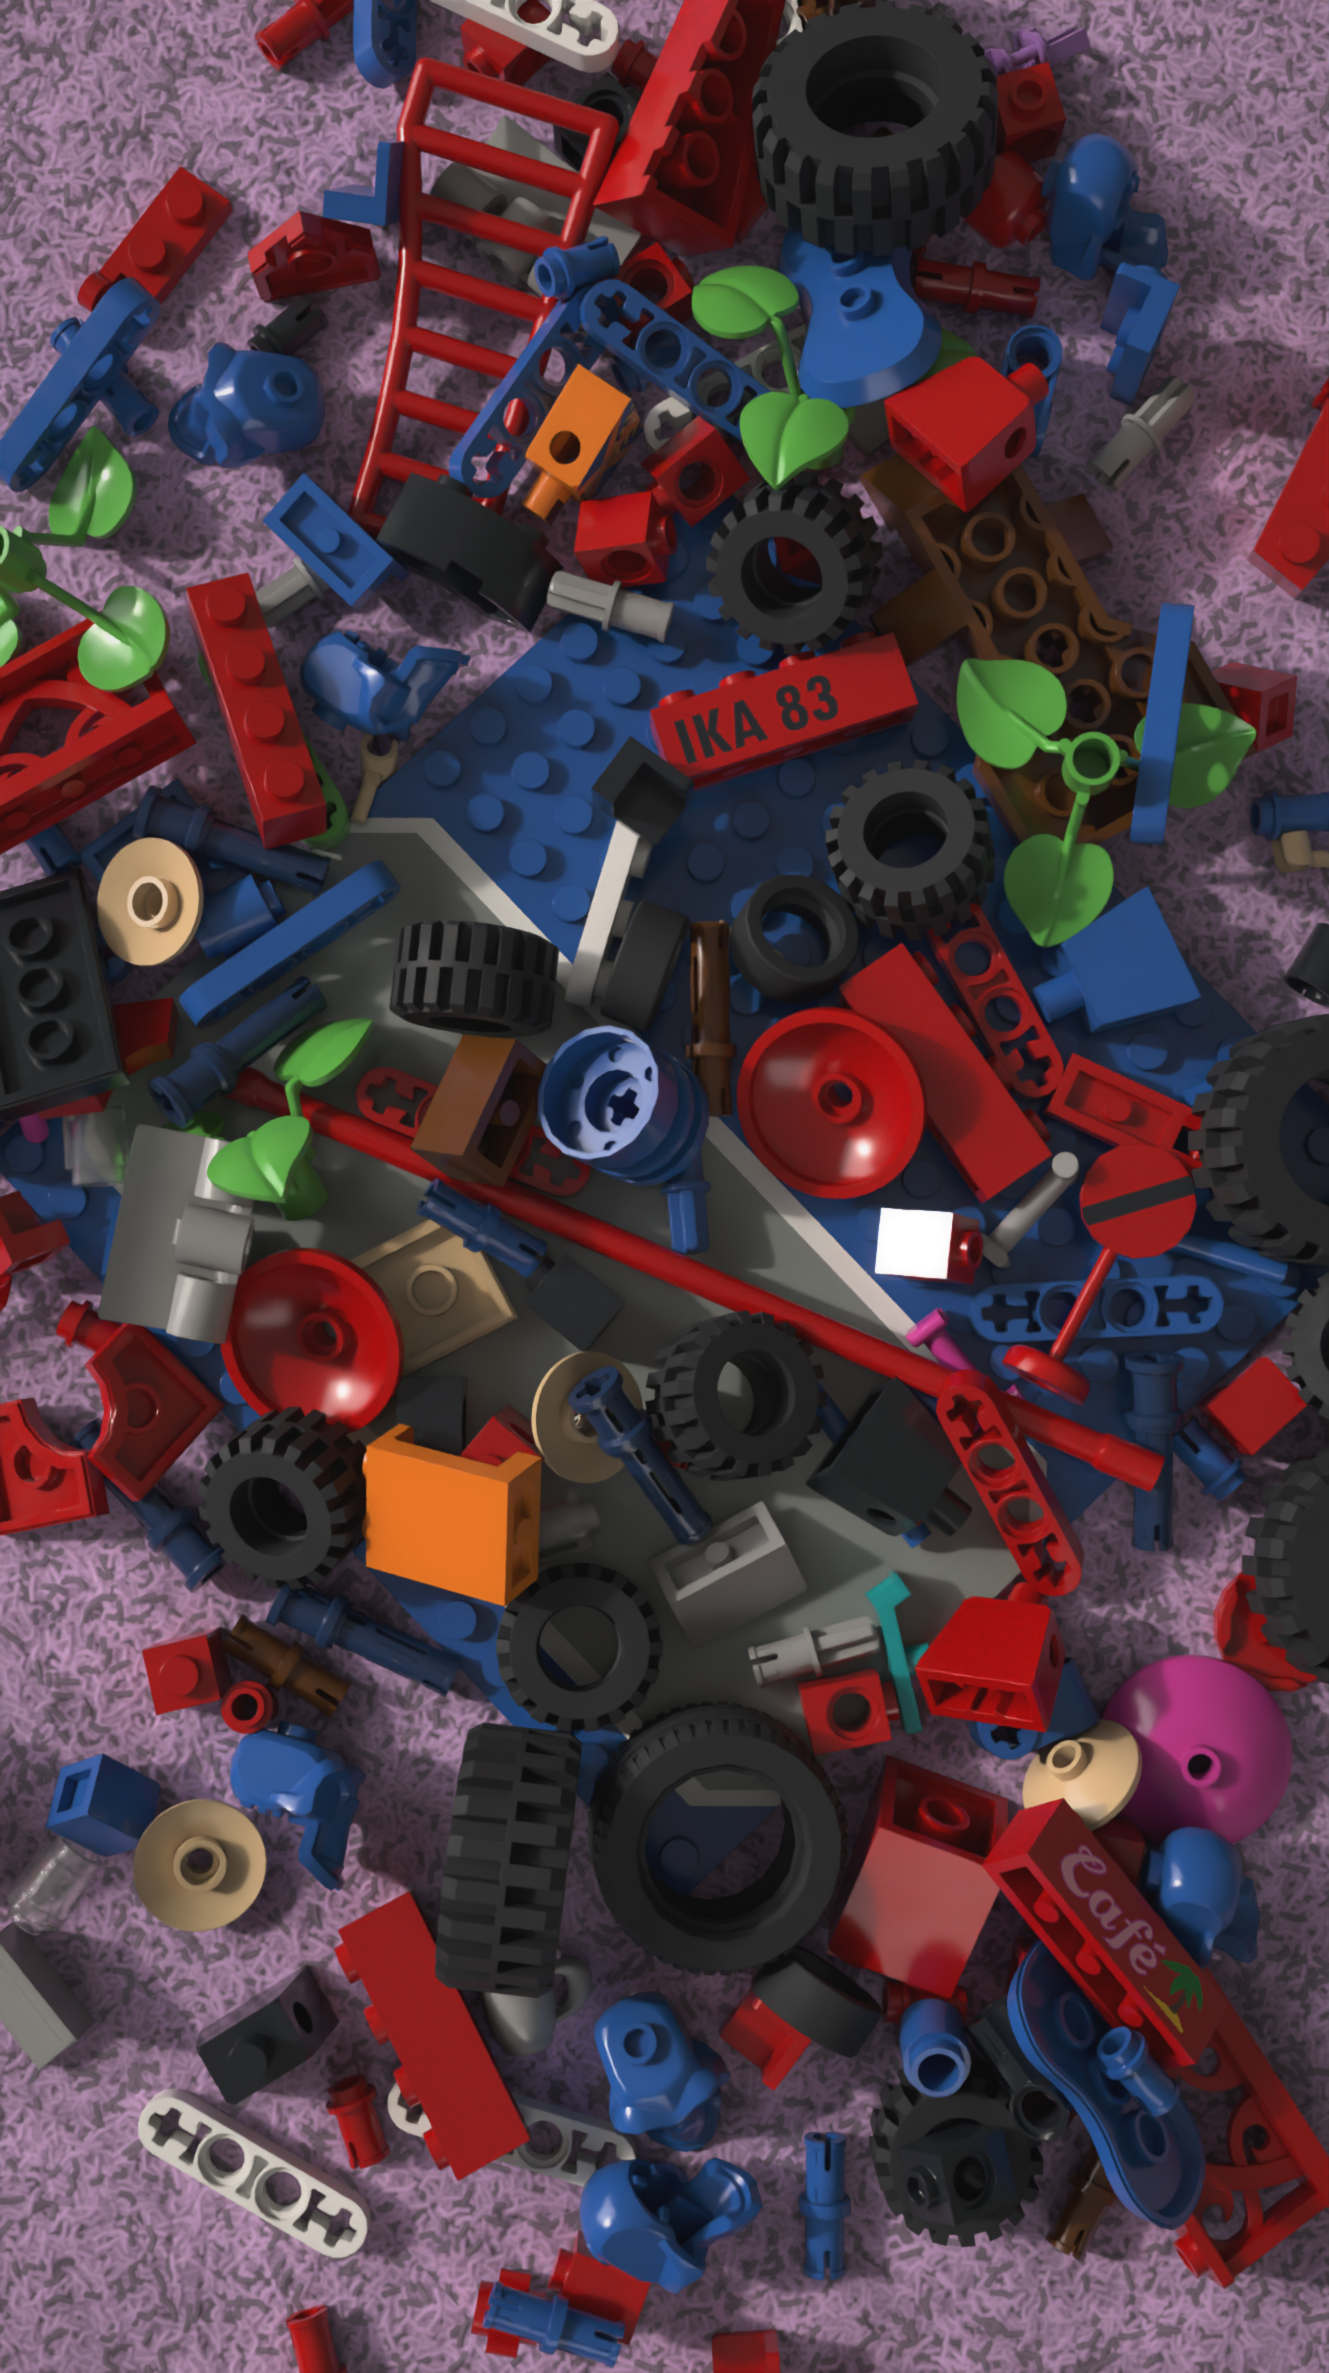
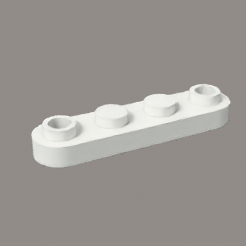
[565,821,652,1009]

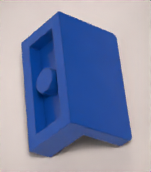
[323,139,404,226]
[262,473,411,611]

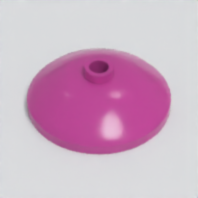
[1100,1655,1293,1844]

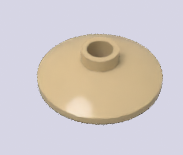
[97,838,204,966]
[532,1351,643,1483]
[1022,1719,1142,1831]
[133,1799,267,1932]

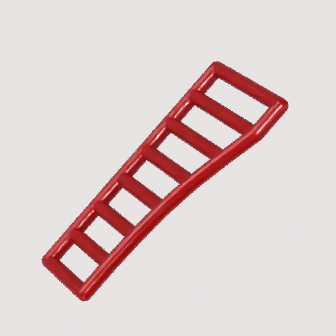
[348,57,619,539]

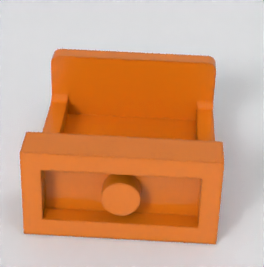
[362,1423,542,1607]

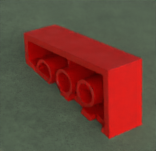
[592,0,786,257]
[1247,397,1329,599]

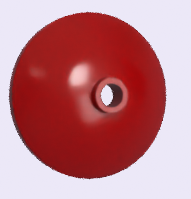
[736,1007,927,1199]
[220,1248,404,1435]

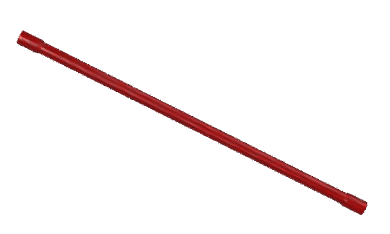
[219,1066,1165,1492]

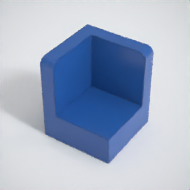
[45,1753,161,1857]

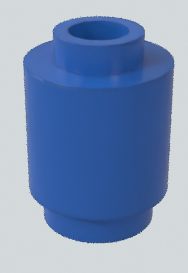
[195,874,287,960]
[898,1999,971,2098]

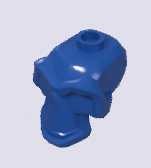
[1041,133,1168,281]
[168,342,326,468]
[300,630,470,742]
[229,1720,366,1891]
[1140,1826,1260,1969]
[593,1991,731,2152]
[579,2158,763,2295]

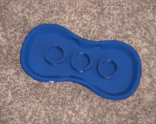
[777,229,942,408]
[1007,1938,1206,2230]

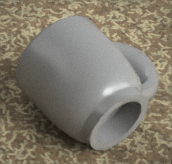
[480,1957,592,2057]

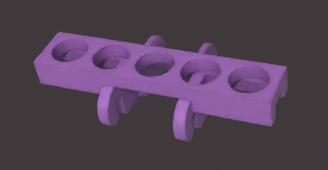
[985,27,1090,76]

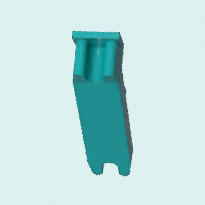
[865,1570,929,1735]

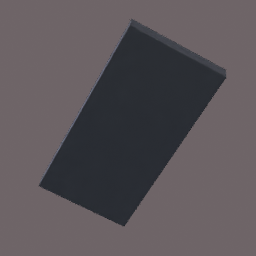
[0,867,130,1123]

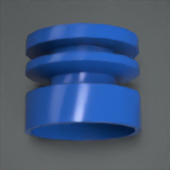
[538,1025,709,1187]

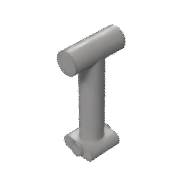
[981,1152,1081,1270]

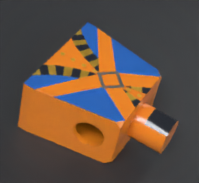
[520,364,644,526]

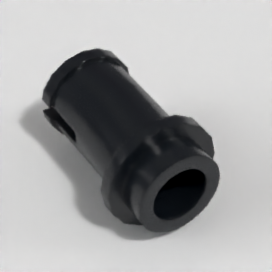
[247,293,329,356]

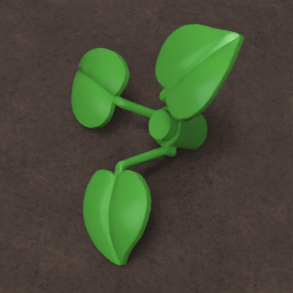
[692,265,977,491]
[0,426,170,693]
[957,658,1256,948]
[125,1018,376,1221]

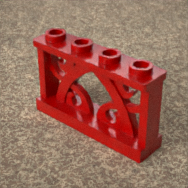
[0,610,197,855]
[1164,1966,1329,2290]

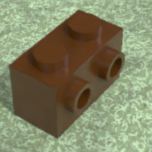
[410,1035,547,1187]

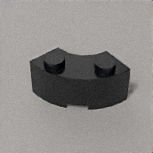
[377,472,564,633]

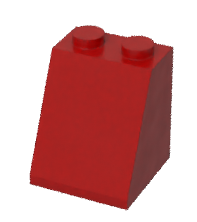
[825,1755,1008,1999]

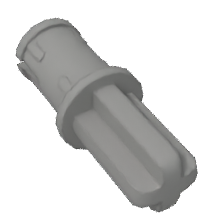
[1087,376,1194,492]
[255,557,331,628]
[547,571,675,643]
[748,1616,880,1689]

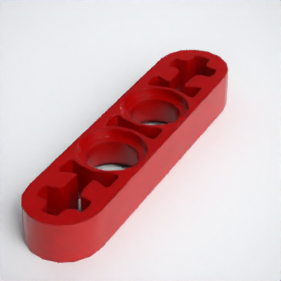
[922,903,1064,1101]
[356,1067,591,1199]
[936,1369,1085,1596]

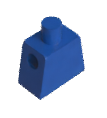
[1032,886,1201,1034]

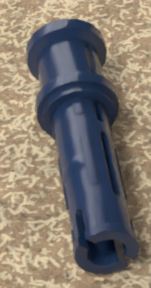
[133,785,332,897]
[147,976,327,1128]
[1125,1350,1184,1551]
[568,1366,712,1545]
[69,1418,227,1593]
[266,1582,463,1697]

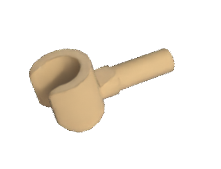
[350,734,398,825]
[1272,831,1329,873]

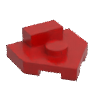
[247,211,381,302]

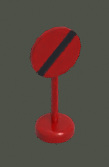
[1002,1143,1197,1406]

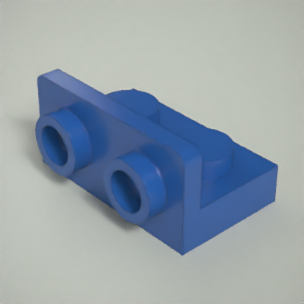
[1100,262,1180,407]

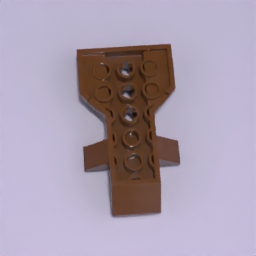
[859,454,1257,847]

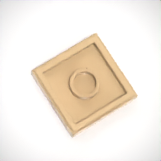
[349,1220,519,1377]

